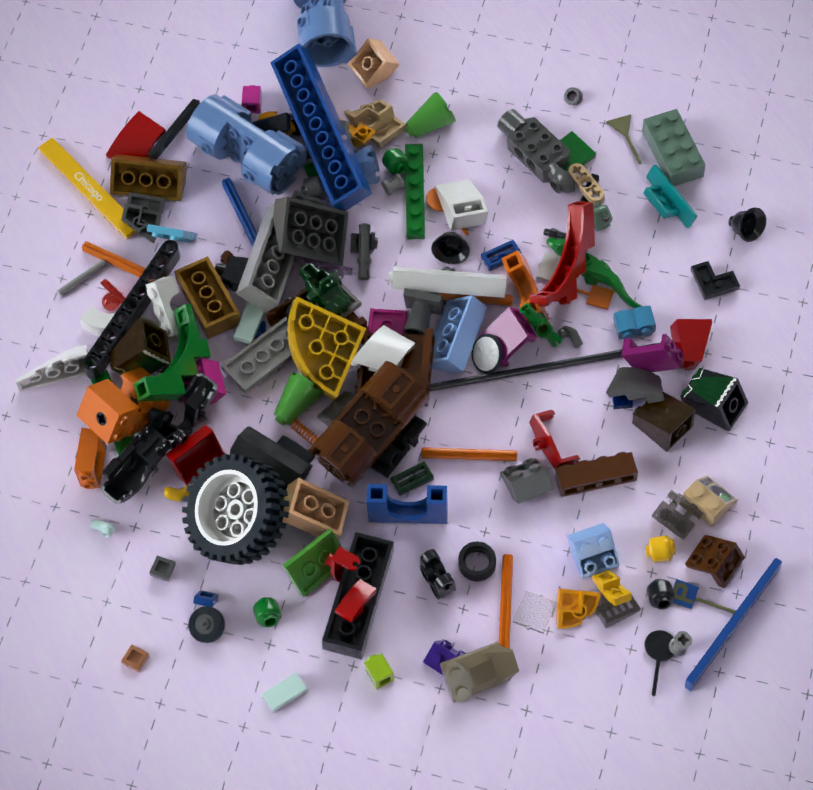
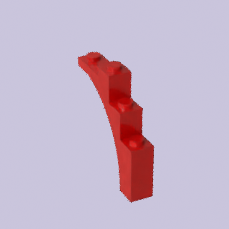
[530,201,595,307]

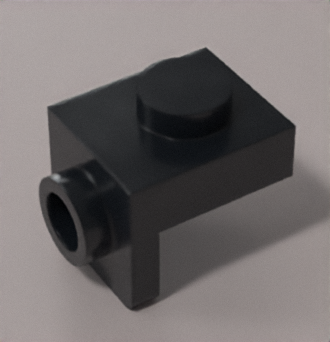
[350,232,378,254]

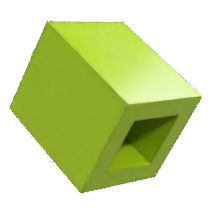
[364,653,394,690]

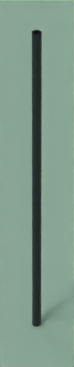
[430,342,661,391]

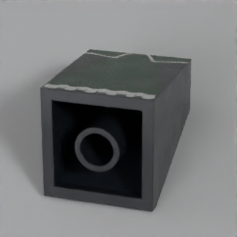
[680,368,748,431]

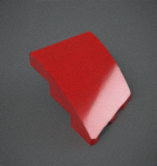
[106,111,166,159]

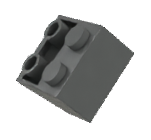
[500,458,554,504]

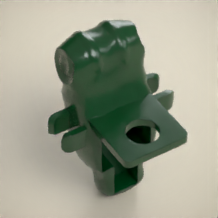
[299,263,352,316]

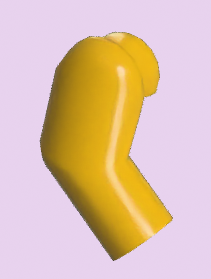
[163,484,190,502]

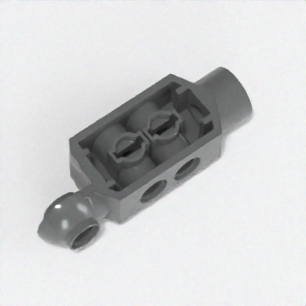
[497,109,575,194]

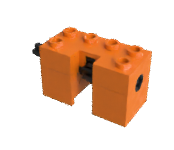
[76,367,170,444]

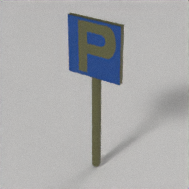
[673,579,736,614]

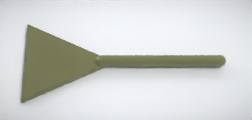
[606,114,642,164]

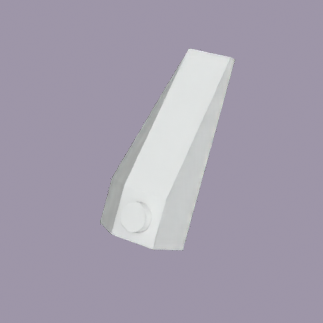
[15,345,92,392]

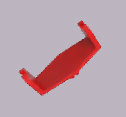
[529,410,580,470]
[325,547,360,583]

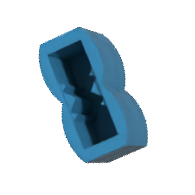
[613,306,656,339]

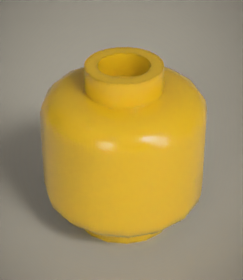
[645,535,676,563]

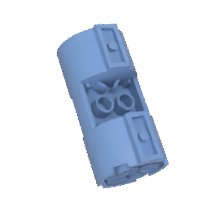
[294,0,357,67]
[186,94,307,195]

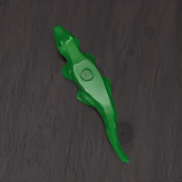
[546,237,642,309]

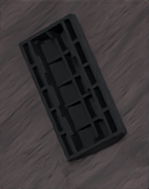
[230,426,313,490]

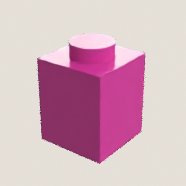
[241,85,262,114]

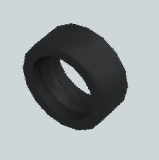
[458,541,496,582]

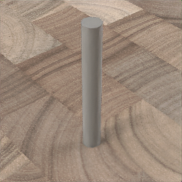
[57,259,107,296]

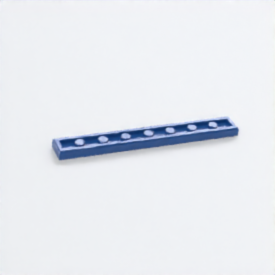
[685,558,782,691]

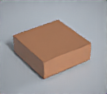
[121,644,150,672]

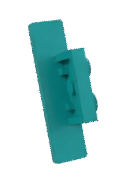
[643,165,698,228]

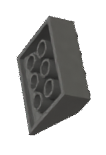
[273,197,348,266]

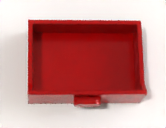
[166,425,225,485]

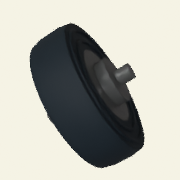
[188,606,225,643]

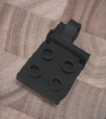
[371,416,427,478]

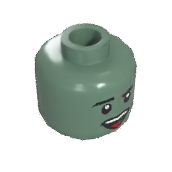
[593,202,613,231]

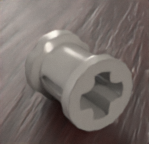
[381,173,405,196]
[669,631,692,656]

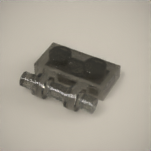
[651,490,704,540]

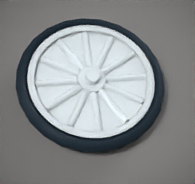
[471,334,503,374]

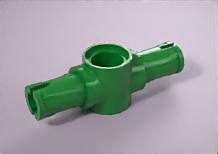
[520,303,562,347]

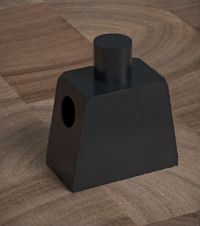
[215,256,249,292]

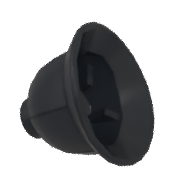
[728,207,767,242]
[431,232,470,264]

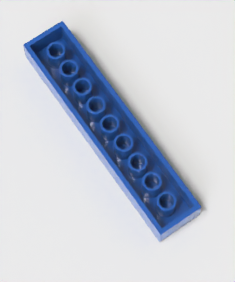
[270,43,373,211]

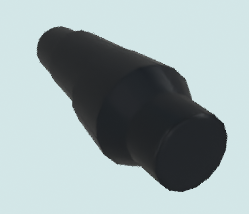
[543,228,566,239]

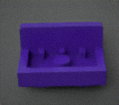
[423,639,466,675]

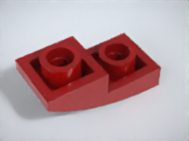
[335,579,376,622]

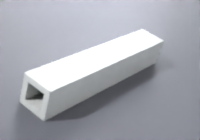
[388,266,507,298]

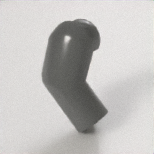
[558,326,583,348]

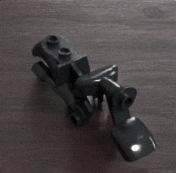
[102,373,218,504]

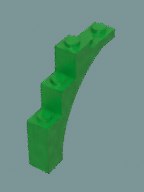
[134,304,211,402]

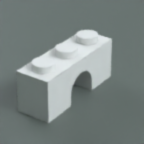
[146,275,179,337]

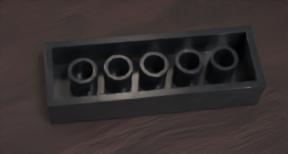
[322,532,394,660]

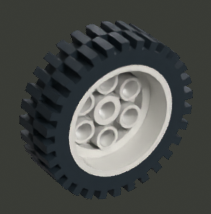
[182,454,289,565]

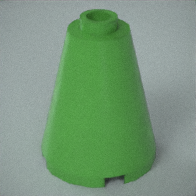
[405,92,456,138]
[274,371,324,426]

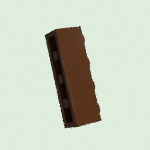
[555,452,638,497]

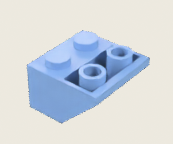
[567,523,620,579]

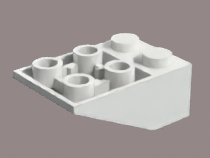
[434,179,489,231]

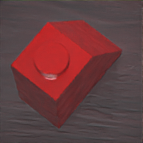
[670,319,712,371]

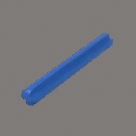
[222,178,258,247]

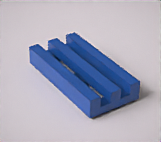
[481,240,522,271]

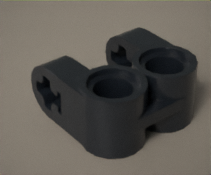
[419,549,456,600]

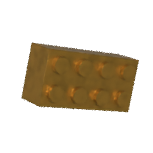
[174,256,241,339]

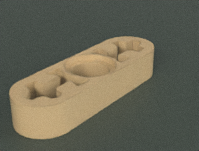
[568,163,605,205]

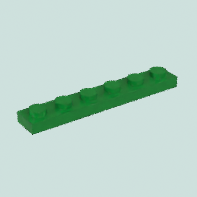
[405,144,425,240]

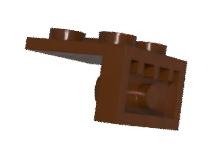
[685,535,745,588]

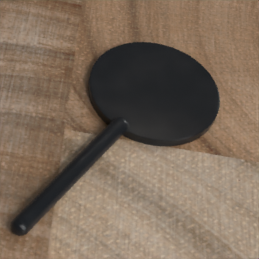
[644,630,674,696]

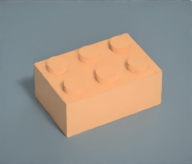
[282,478,350,538]

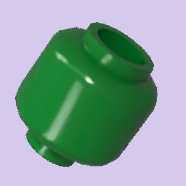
[382,148,409,175]
[253,597,281,628]

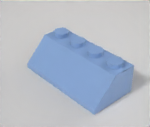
[432,295,488,373]

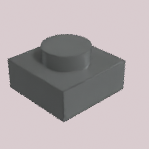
[149,555,176,582]

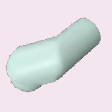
[90,519,115,537]

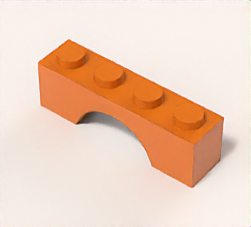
[501,250,550,321]

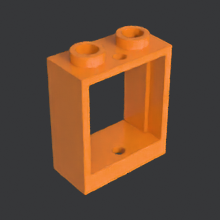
[74,428,107,489]

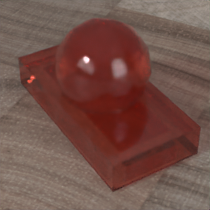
[100,279,125,311]

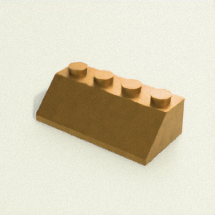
[110,154,187,201]

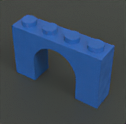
[366,484,448,524]

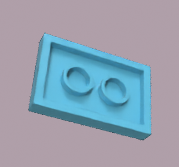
[147,224,197,243]

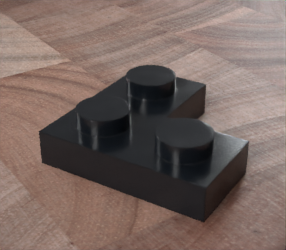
[691,261,740,300]

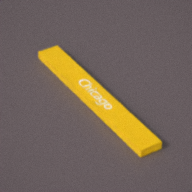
[38,137,137,239]

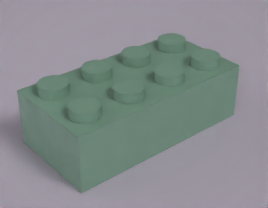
[642,109,706,186]

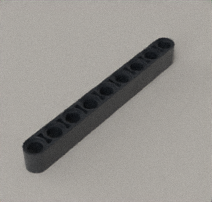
[83,240,180,379]

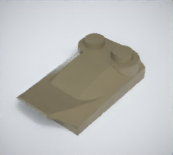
[440,642,519,703]

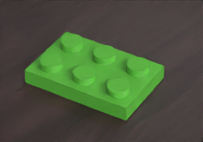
[282,529,342,597]

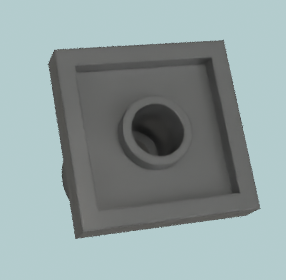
[403,288,444,335]

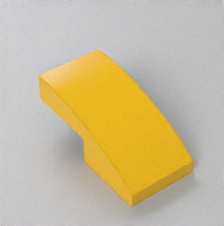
[592,570,632,606]

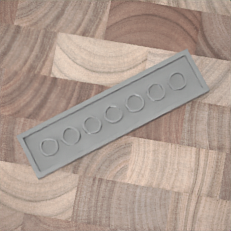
[221,283,362,394]

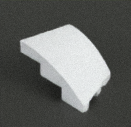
[351,325,415,372]

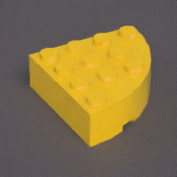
[287,297,366,400]

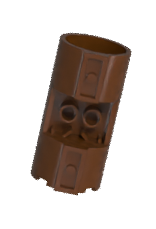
[308,361,430,488]

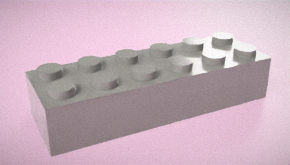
[236,203,295,313]

